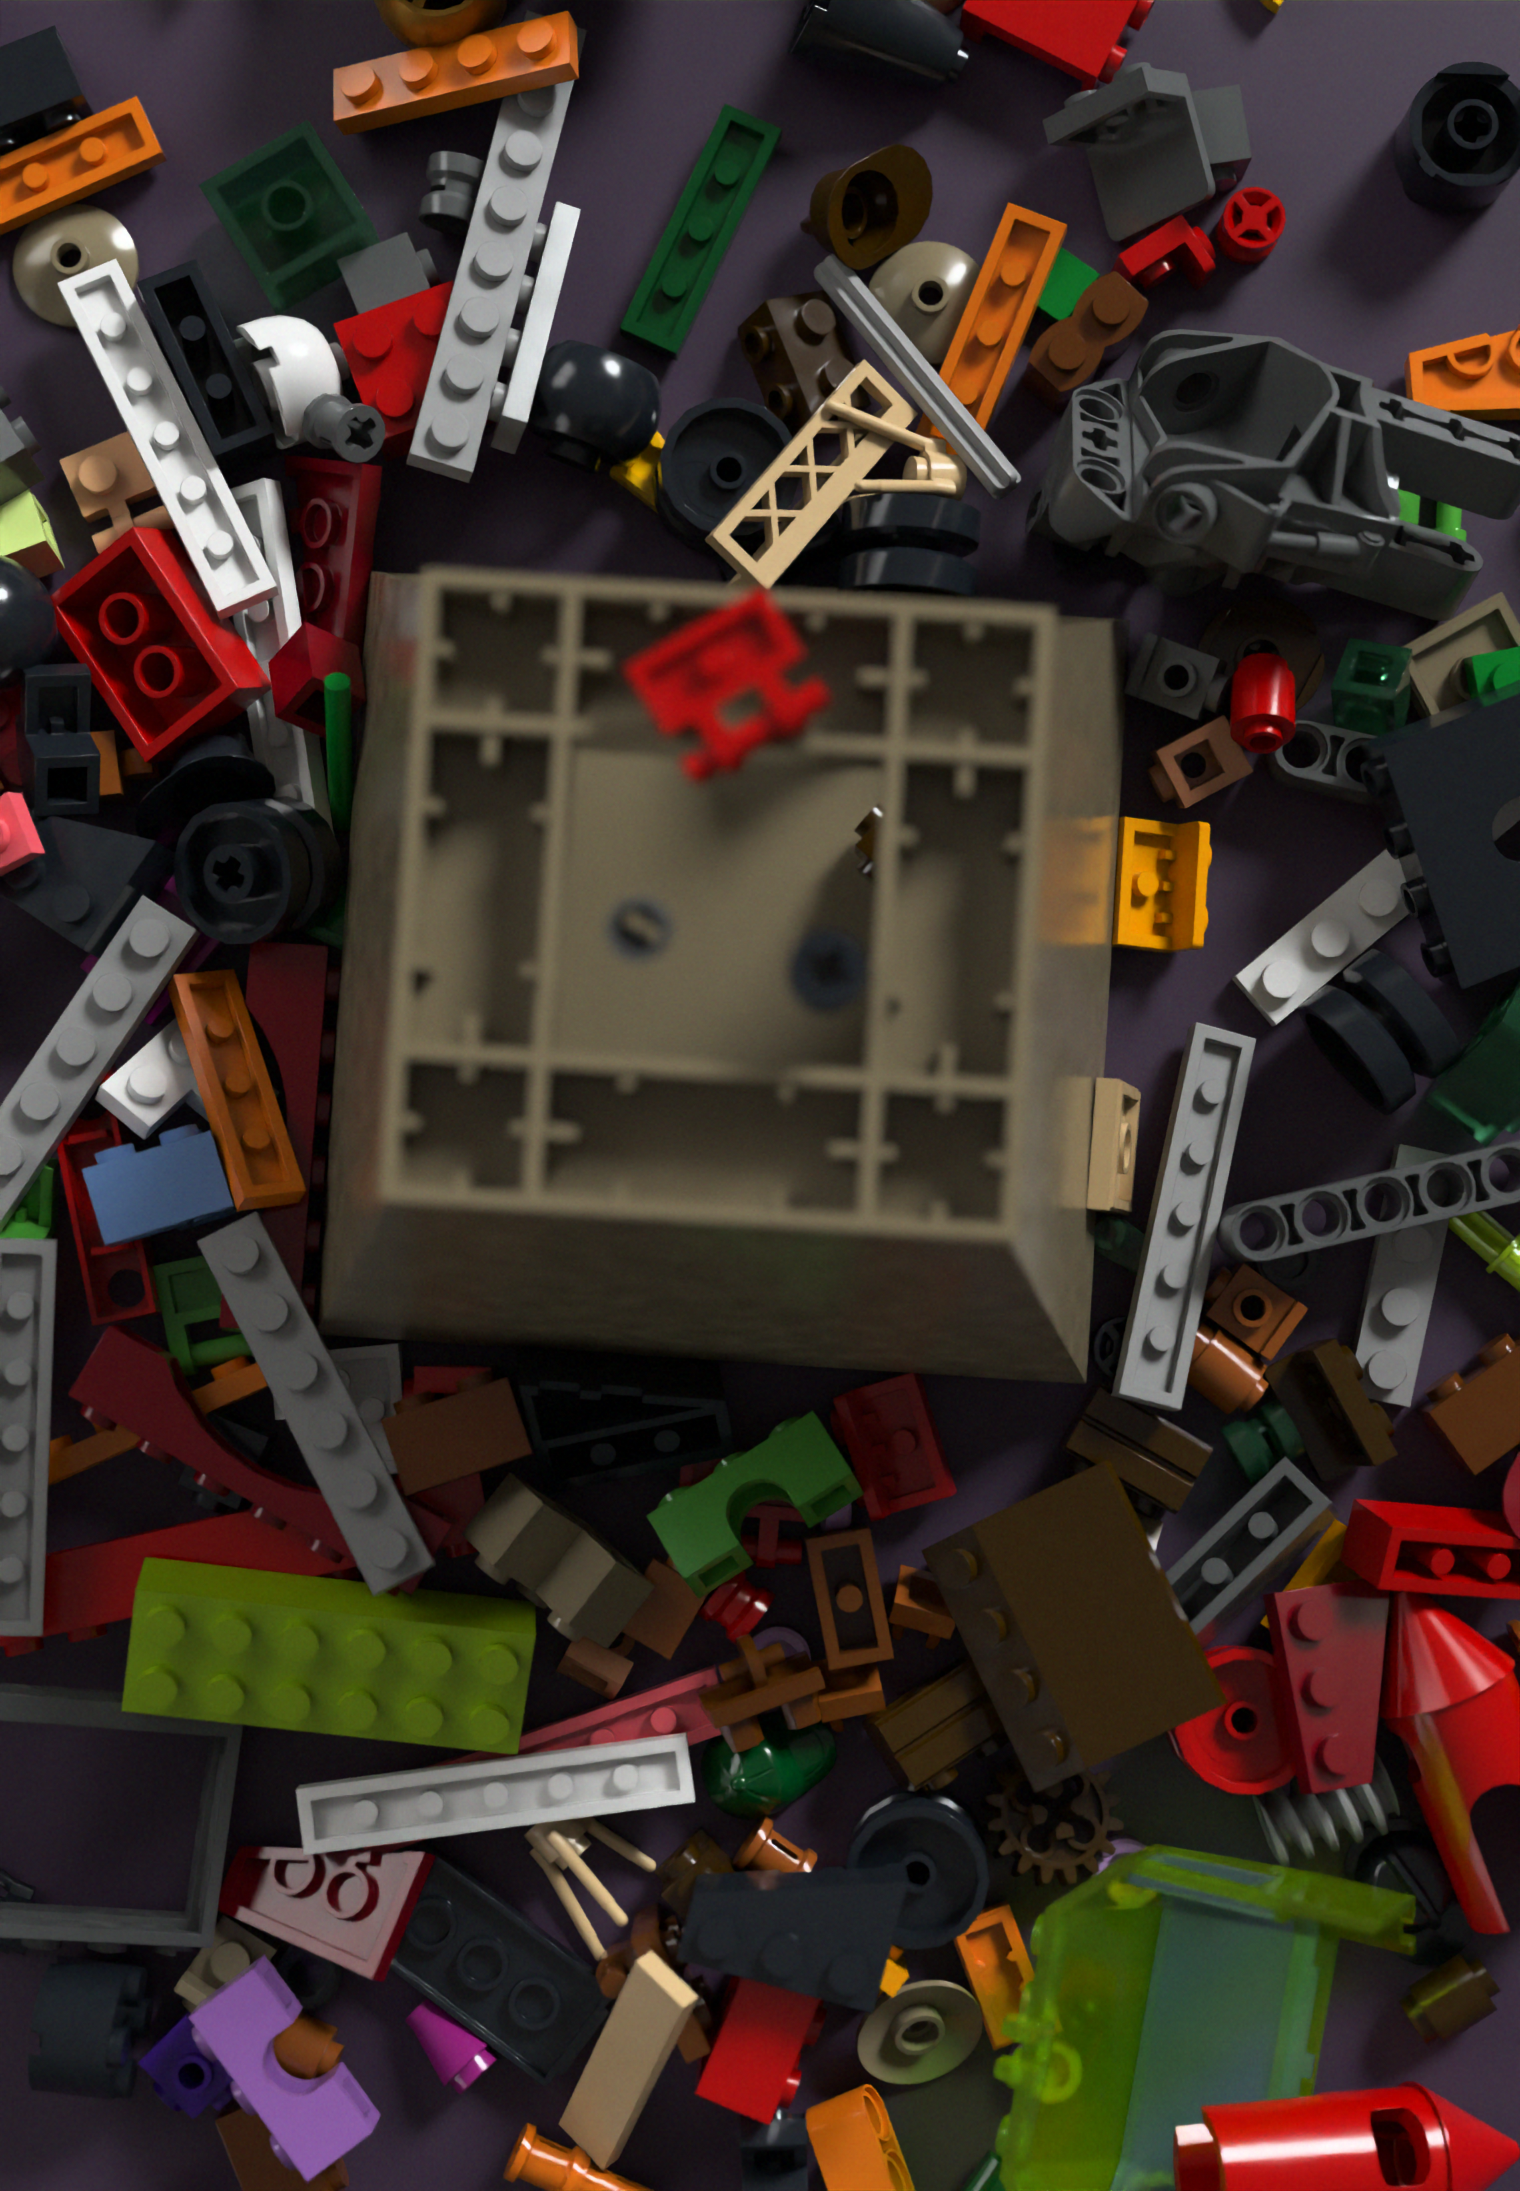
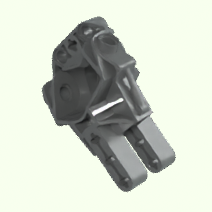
[1025,329,1520,621]

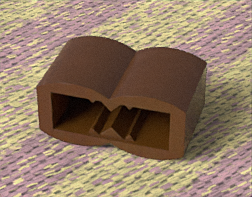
[1022,271,1149,413]

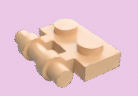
[59,431,175,554]

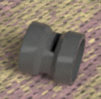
[418,151,486,236]

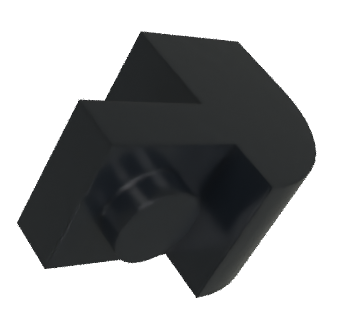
[15,663,101,817]
[740,2110,808,2191]

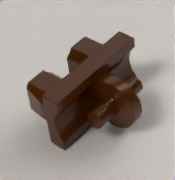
[697,1634,826,1753]

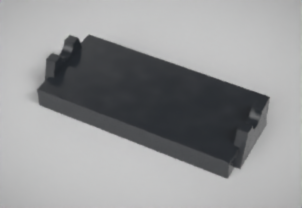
[389,1840,611,2088]

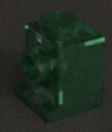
[1330,638,1413,737]

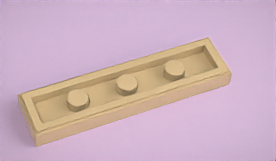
[559,1951,698,2170]

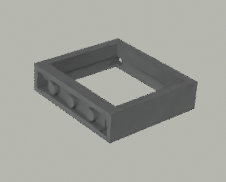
[0,1683,243,1956]

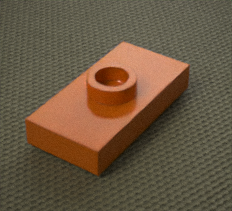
[953,1900,1055,2050]

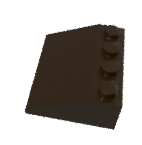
[921,1459,1228,1793]

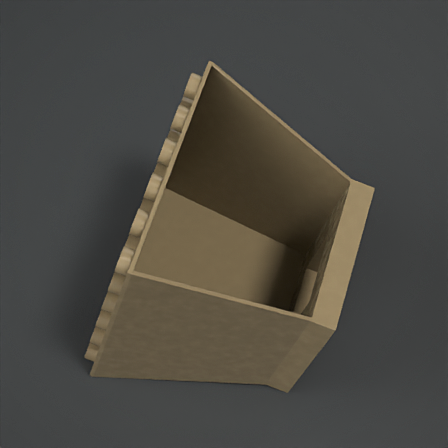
[315,569,1131,1384]

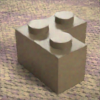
[462,1472,656,1649]

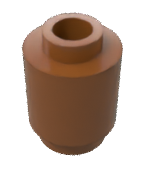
[1186,1321,1269,1415]
[274,2011,345,2080]

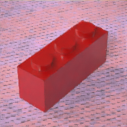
[1340,1499,1520,1600]

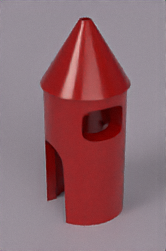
[1378,1591,1520,1934]
[1173,2081,1520,2191]

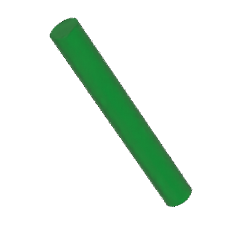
[324,673,354,831]

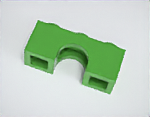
[646,1411,864,1599]

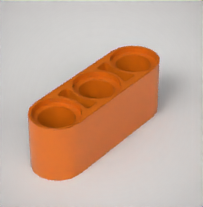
[806,2084,916,2191]

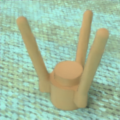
[825,400,967,510]
[524,1816,656,1961]

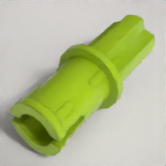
[1448,1210,1520,1292]

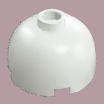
[234,315,350,450]

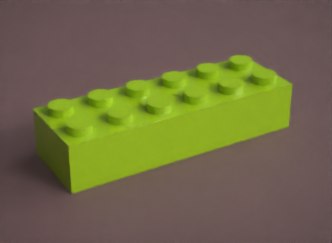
[122,1557,536,1755]

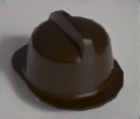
[800,144,933,270]

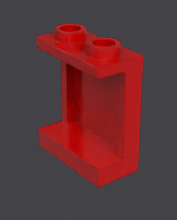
[959,0,1155,92]

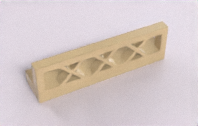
[705,359,918,591]

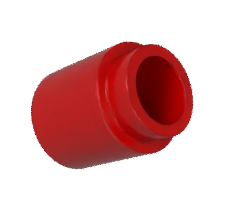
[1230,653,1296,754]

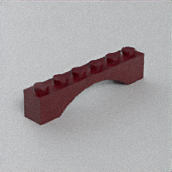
[219,941,341,1332]
[68,1325,458,1597]

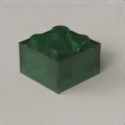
[199,119,380,315]

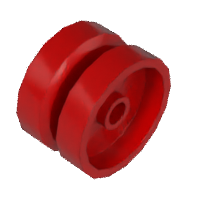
[1165,1645,1296,1795]

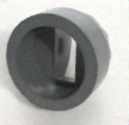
[606,896,673,963]

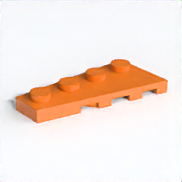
[1404,324,1520,420]

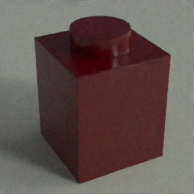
[268,622,367,739]

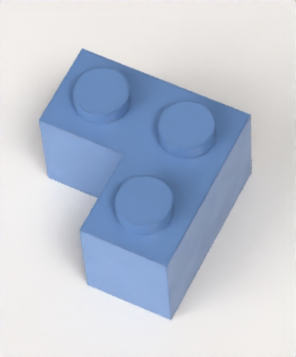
[82,1124,242,1248]

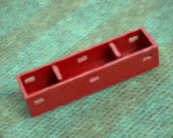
[57,1064,162,1327]

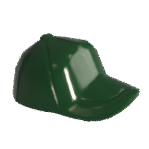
[700,1711,837,1821]

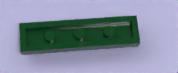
[619,104,782,361]

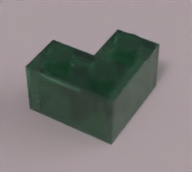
[1425,973,1520,1147]

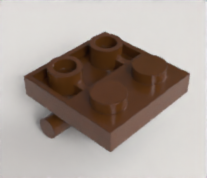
[596,1902,718,2064]

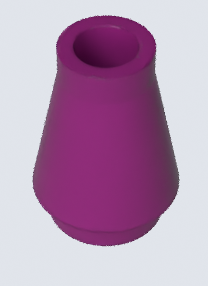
[405,1998,499,2095]

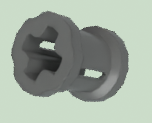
[302,393,385,463]

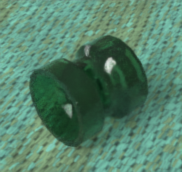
[1219,1398,1307,1486]

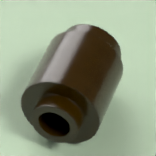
[1399,1953,1501,2047]

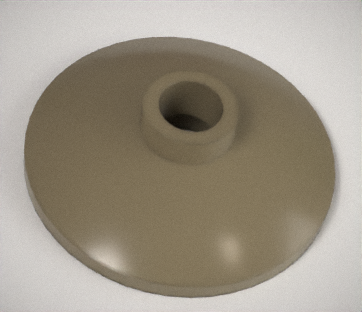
[13,204,139,329]
[868,241,981,366]
[855,1980,983,2085]

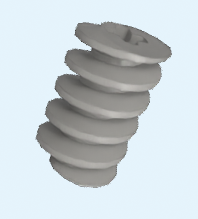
[1252,1751,1400,1868]

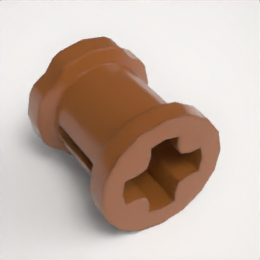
[732,1816,818,1873]

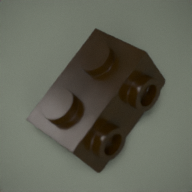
[737,289,872,439]
[1263,1338,1398,1482]

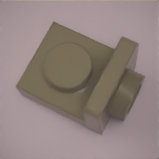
[174,1913,281,2013]

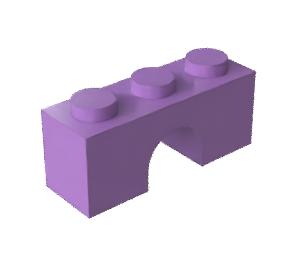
[188,1954,381,2182]

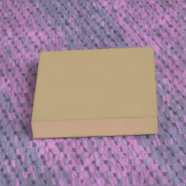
[1086,1078,1141,1215]

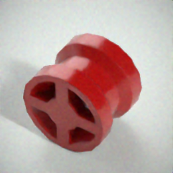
[1216,187,1286,265]
[697,1570,776,1646]

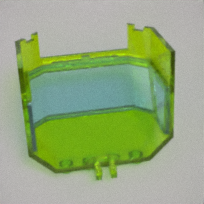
[994,1843,1417,2191]

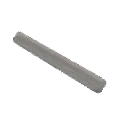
[814,254,1021,500]

